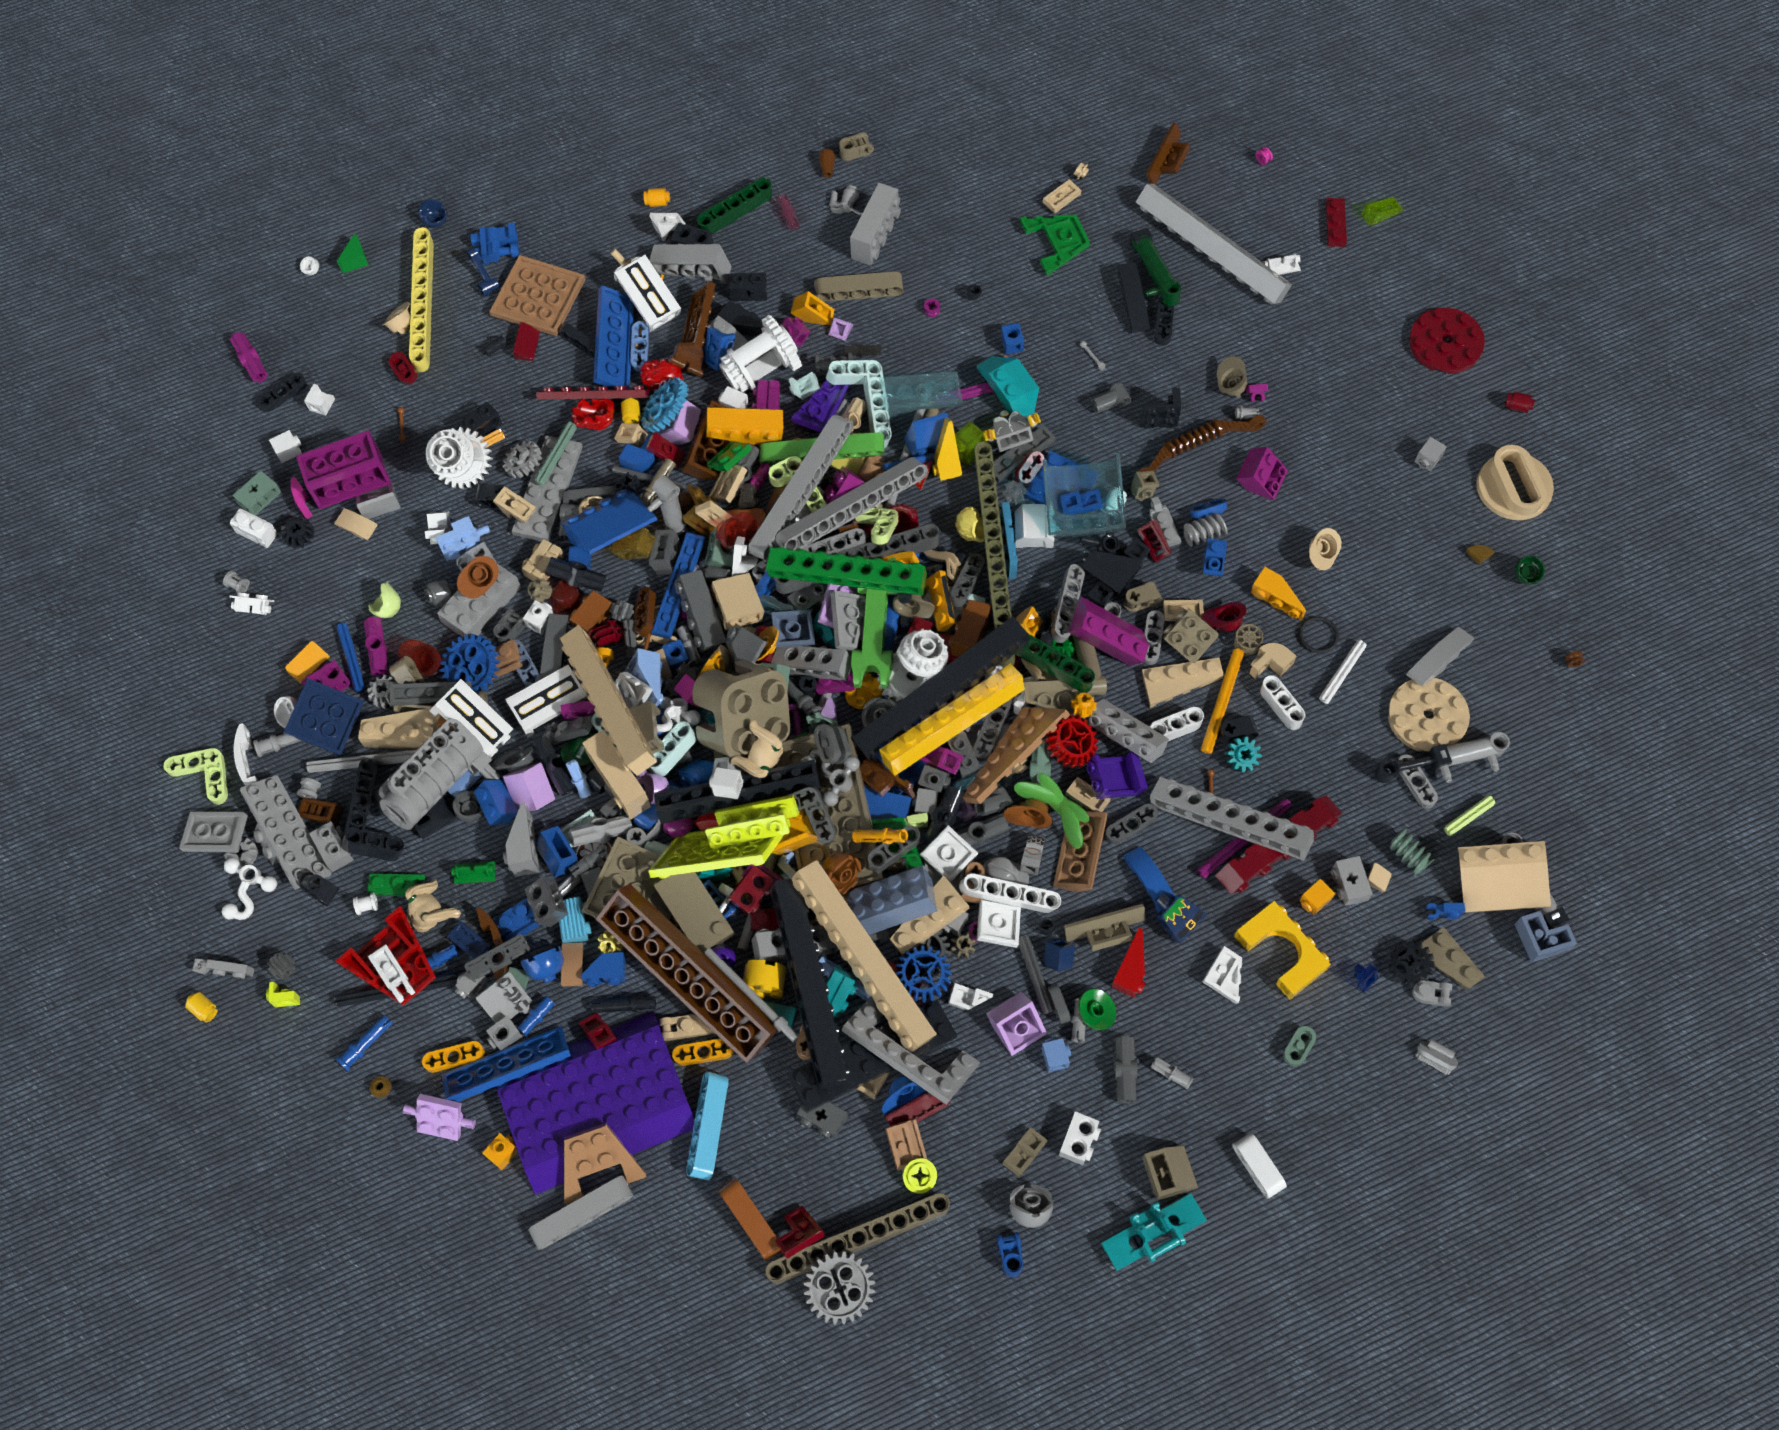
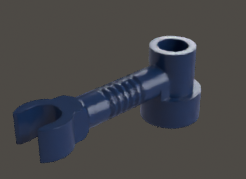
[467,248,500,297]

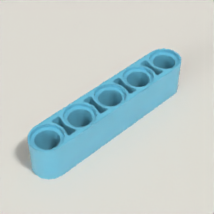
[686,1071,728,1180]

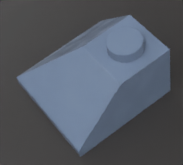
[771,610,815,648]

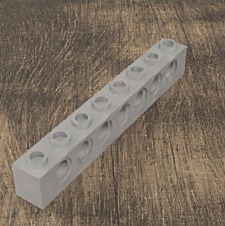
[1150,777,1314,861]

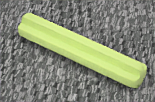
[1444,795,1495,836]

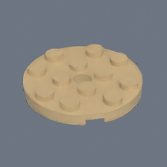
[1388,678,1470,752]

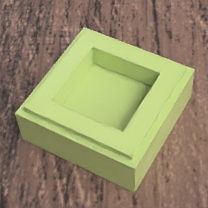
[907,812,928,829]

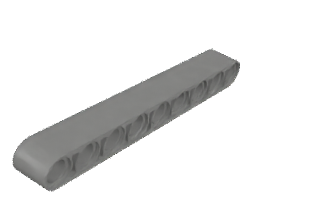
[748,415,853,561]
[775,457,928,550]

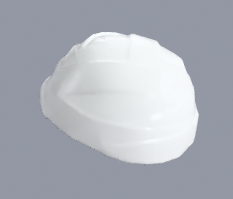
[274,696,298,728]

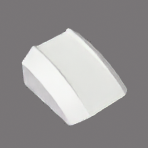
[1015,504,1054,548]

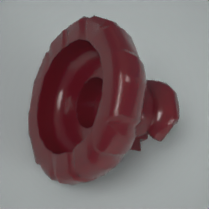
[889,503,919,535]

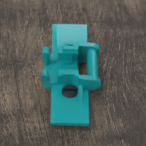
[1101,1194,1207,1271]

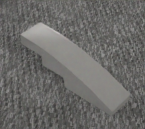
[1407,627,1474,686]

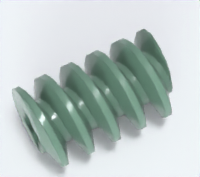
[1390,829,1435,875]

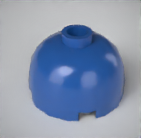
[520,946,564,983]

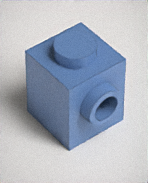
[1041,1037,1071,1073]

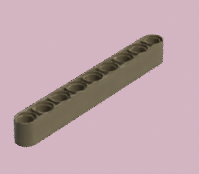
[766,1193,950,1284]

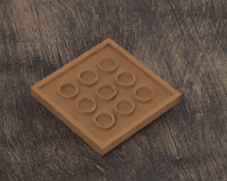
[489,255,586,336]

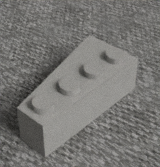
[649,244,732,284]

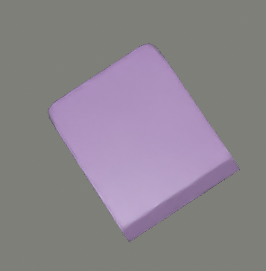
[828,317,853,341]
[821,697,838,722]

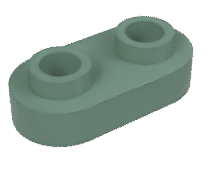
[1283,1026,1316,1067]

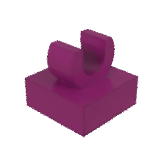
[1246,383,1268,402]

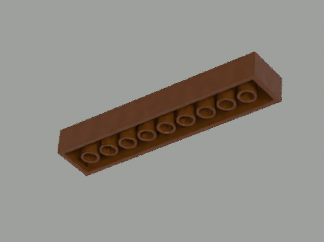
[596,884,778,1063]

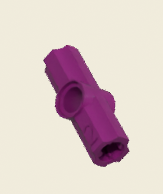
[230,332,268,383]
[364,617,389,676]

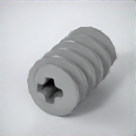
[1184,513,1228,547]

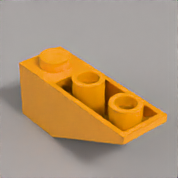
[1251,567,1306,621]

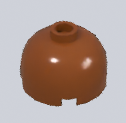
[822,852,861,894]

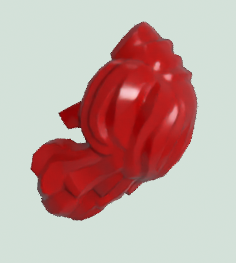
[640,358,683,392]
[572,398,614,431]

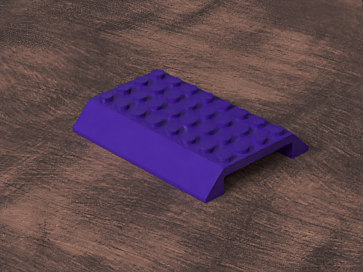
[496,1011,695,1195]

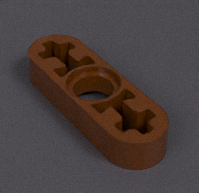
[633,586,656,637]

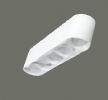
[959,874,1061,913]

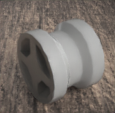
[297,778,321,800]

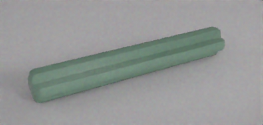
[535,422,577,486]

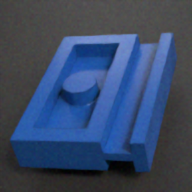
[494,898,541,942]

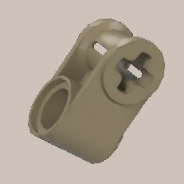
[839,132,874,161]
[1123,582,1163,613]
[389,656,426,684]

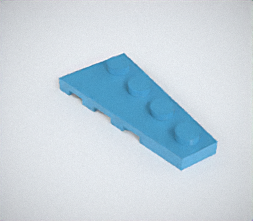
[999,502,1018,579]

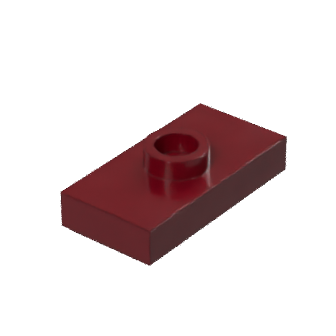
[646,432,685,469]

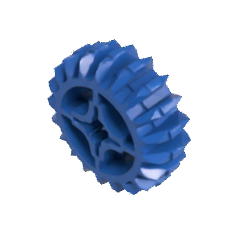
[895,945,952,1003]

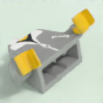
[983,410,1041,452]

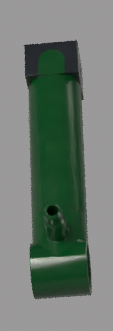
[1130,228,1181,307]

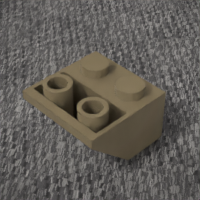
[1142,1146,1198,1201]

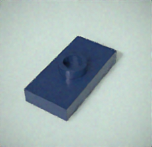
[447,921,492,959]

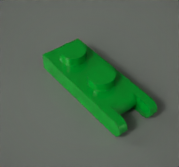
[367,874,425,896]

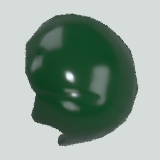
[1514,555,1545,585]

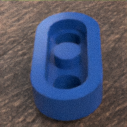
[1190,498,1227,520]

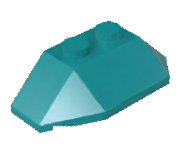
[976,356,1039,416]

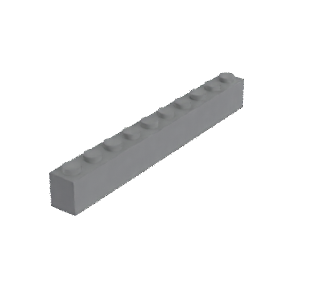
[1136,184,1292,304]

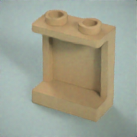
[711,573,764,630]

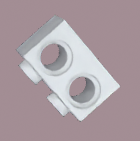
[1059,1112,1101,1165]

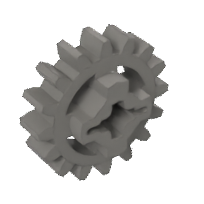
[503,441,542,478]

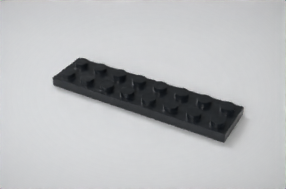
[787,1000,958,1113]

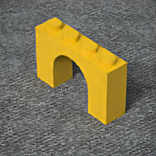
[1234,901,1331,1000]

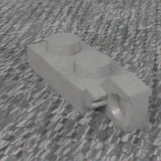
[1149,496,1181,549]
[192,958,254,979]

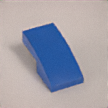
[1060,489,1104,514]

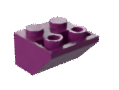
[1236,447,1288,500]
[823,466,866,504]

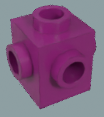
[781,317,811,346]

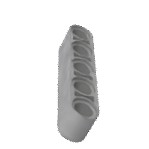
[528,1176,633,1250]

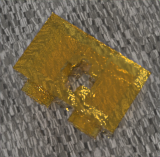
[610,528,656,560]

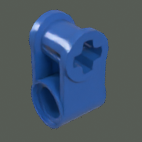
[997,1232,1023,1278]

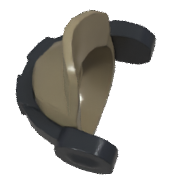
[893,593,935,629]

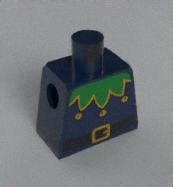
[1154,893,1207,943]

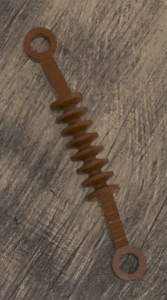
[1133,415,1267,482]

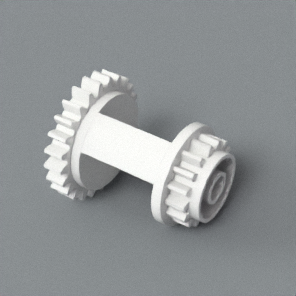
[719,315,802,392]
[426,427,493,489]
[877,629,948,703]

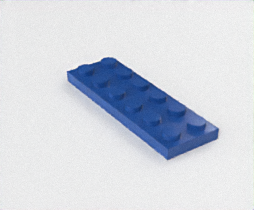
[593,285,634,389]
[441,1026,571,1102]

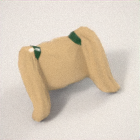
[730,720,783,778]
[405,880,461,932]

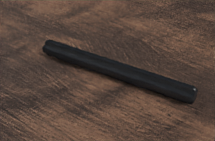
[335,973,459,1007]

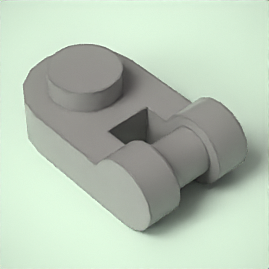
[1412,981,1452,1007]

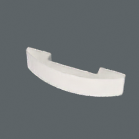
[234,723,259,786]

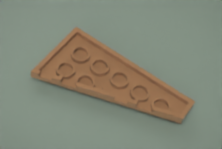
[962,707,1070,804]

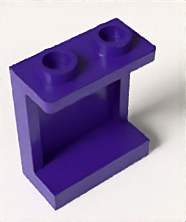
[1087,751,1148,799]

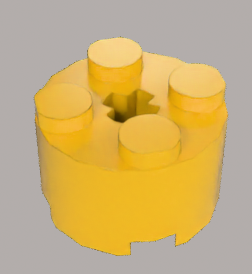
[743,960,786,999]

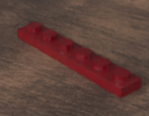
[536,385,650,400]

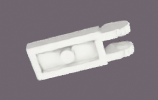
[368,945,415,1003]

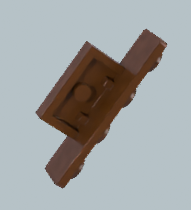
[1146,123,1190,185]
[855,746,915,799]

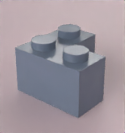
[1514,911,1577,963]

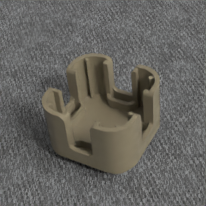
[692,660,790,758]

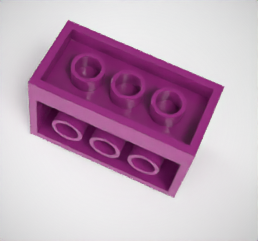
[296,430,392,509]

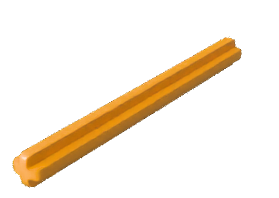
[1201,648,1244,754]

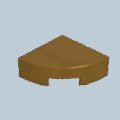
[1466,545,1495,565]

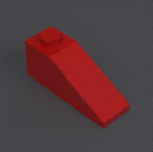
[1111,928,1146,998]

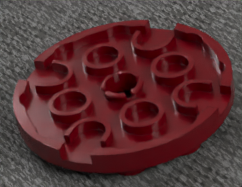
[1409,308,1485,374]

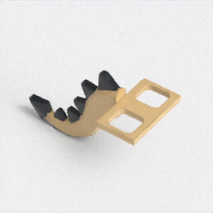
[923,536,966,587]

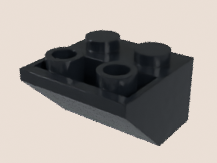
[414,795,458,840]

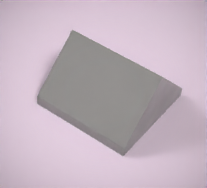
[356,484,401,519]

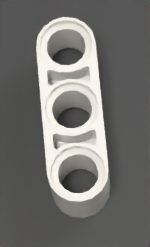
[1260,676,1305,730]
[1150,707,1204,741]
[1232,1133,1287,1199]

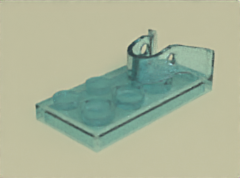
[884,372,963,420]

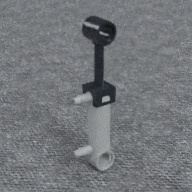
[1375,732,1510,783]

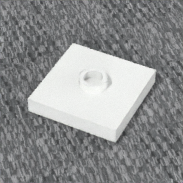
[920,826,978,883]
[977,900,1021,948]

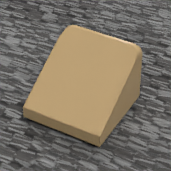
[1367,863,1392,893]

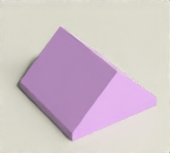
[503,762,555,811]

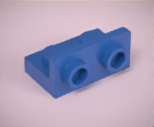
[703,327,736,371]

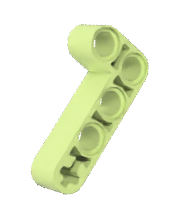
[769,456,827,514]

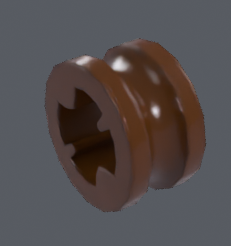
[1565,651,1585,668]

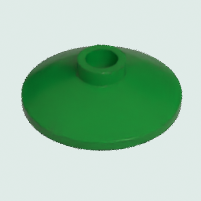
[1079,989,1116,1030]

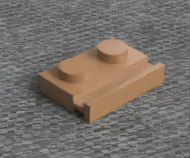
[491,639,523,680]
[885,1118,927,1171]

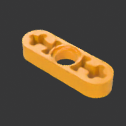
[672,1038,734,1066]
[422,1041,485,1073]

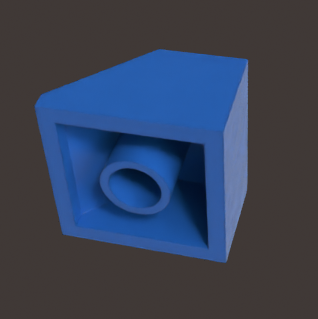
[904,413,948,457]

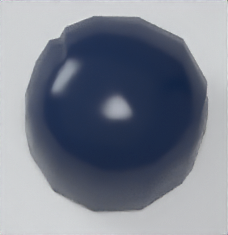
[419,199,447,228]

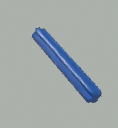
[336,622,365,692]

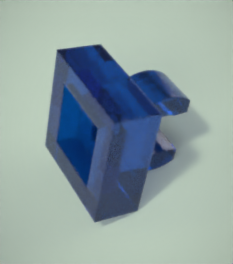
[1353,964,1378,992]

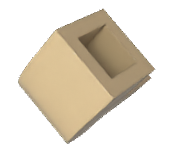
[1249,643,1296,679]

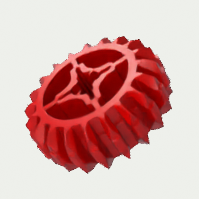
[1044,714,1098,768]

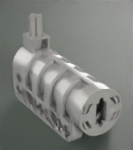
[379,719,501,830]

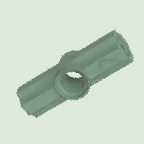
[1029,739,1051,785]

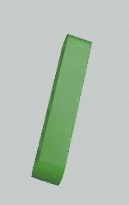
[759,432,884,466]

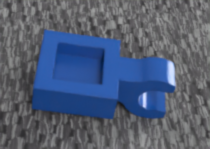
[1426,903,1466,921]

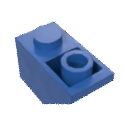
[1203,538,1227,577]
[581,952,626,987]

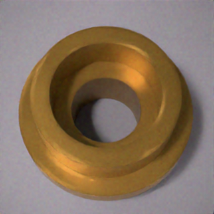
[370,1076,392,1098]

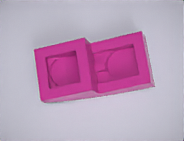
[291,477,313,519]

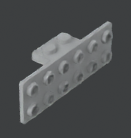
[240,775,332,890]

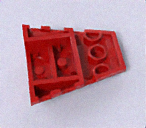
[335,906,436,1006]

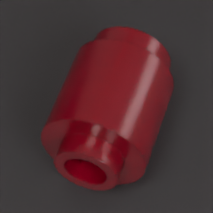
[1505,391,1535,413]

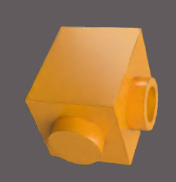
[1299,879,1335,915]
[482,1133,518,1170]

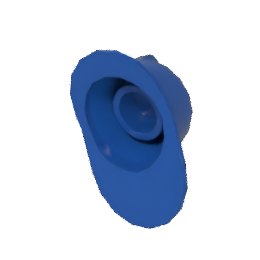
[882,1075,926,1115]

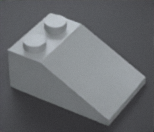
[503,802,540,877]

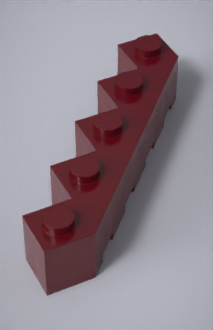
[1215,795,1343,894]

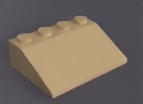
[1458,841,1551,913]

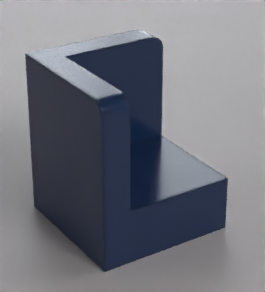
[1043,938,1075,972]

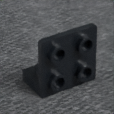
[1140,388,1181,429]

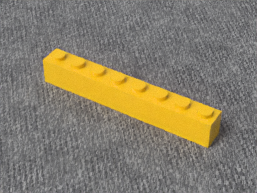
[879,663,1025,776]

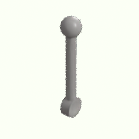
[1080,341,1105,371]

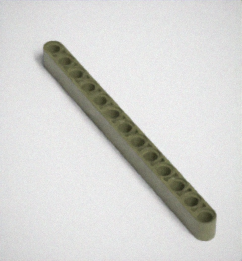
[975,442,1015,667]

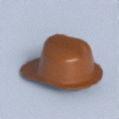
[457,556,499,599]
[1003,799,1052,829]

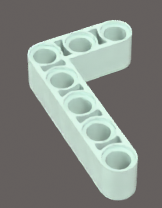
[826,360,891,449]
[591,713,697,776]

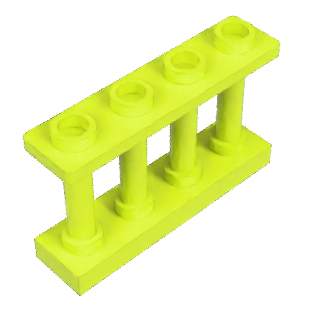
[705,795,799,848]

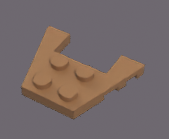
[564,1123,647,1206]

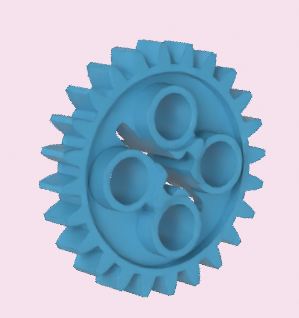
[640,377,689,433]

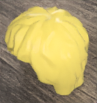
[955,507,984,543]

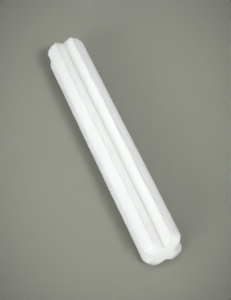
[1319,640,1367,704]

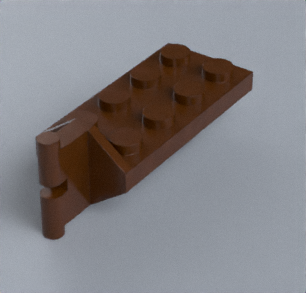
[668,281,715,377]

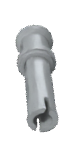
[253,734,301,757]

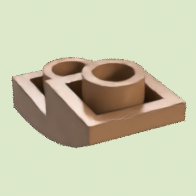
[561,943,583,986]

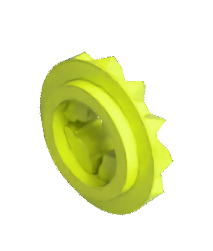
[902,1158,937,1194]

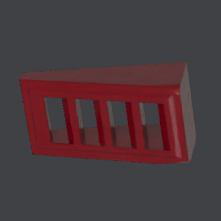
[1137,520,1172,563]

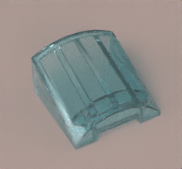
[1043,452,1126,537]

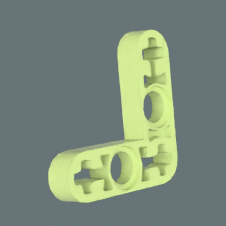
[855,508,898,544]
[163,748,228,805]

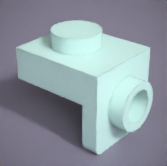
[789,372,820,400]

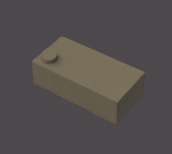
[654,872,734,953]

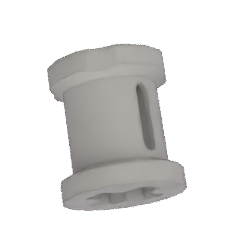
[223,571,250,593]

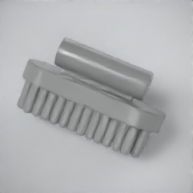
[1415,1039,1458,1075]

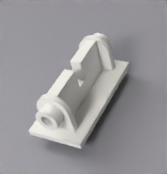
[1262,254,1301,275]
[230,592,274,615]

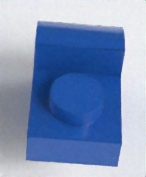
[619,434,656,473]

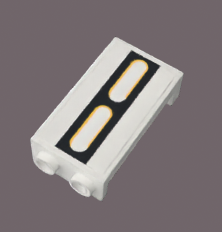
[614,255,681,332]
[505,665,589,738]
[429,679,513,758]

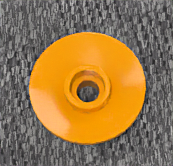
[757,626,779,661]

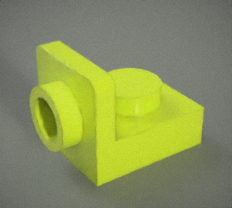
[266,981,300,1007]

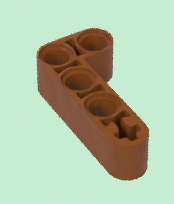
[716,1176,781,1262]

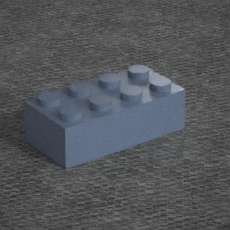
[847,865,937,935]

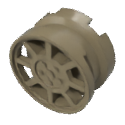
[1234,624,1263,655]

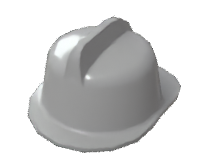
[983,857,1029,894]

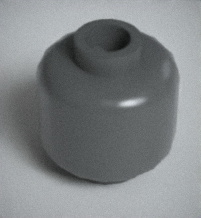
[424,579,455,606]

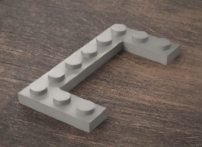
[842,997,980,1105]

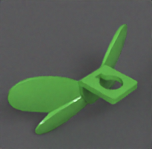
[1014,773,1089,849]

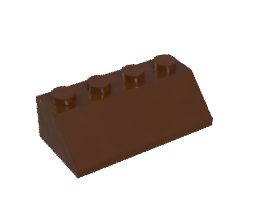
[682,400,735,480]

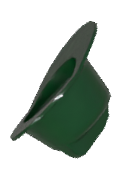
[561,732,596,767]

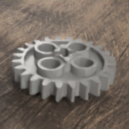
[803,1249,875,1325]

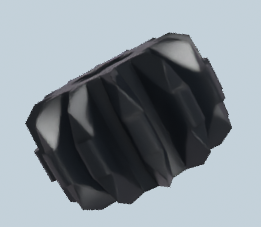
[281,516,315,549]

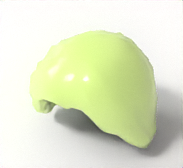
[368,581,401,618]

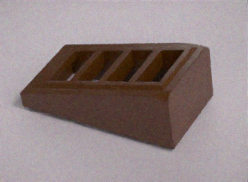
[298,797,343,827]

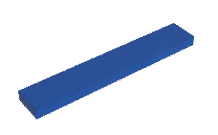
[651,532,705,639]

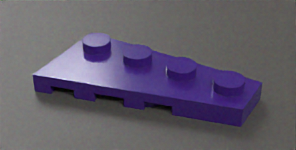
[791,372,850,433]

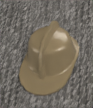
[1217,356,1248,398]

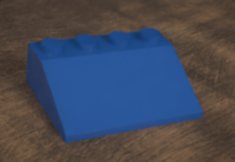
[561,489,657,554]

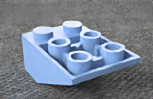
[624,648,663,706]

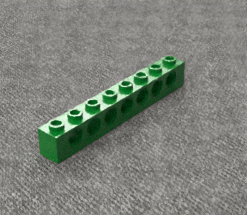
[766,547,927,596]

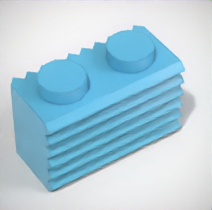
[559,897,592,943]

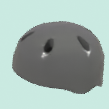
[453,791,483,822]

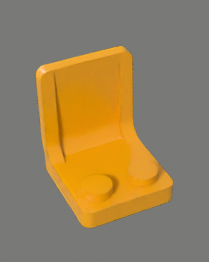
[772,802,819,855]

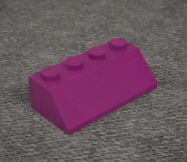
[1069,597,1149,666]

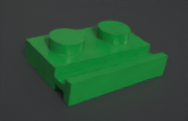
[707,441,752,472]

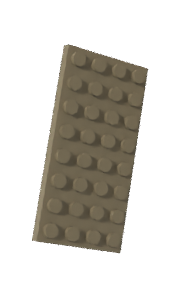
[776,724,884,889]

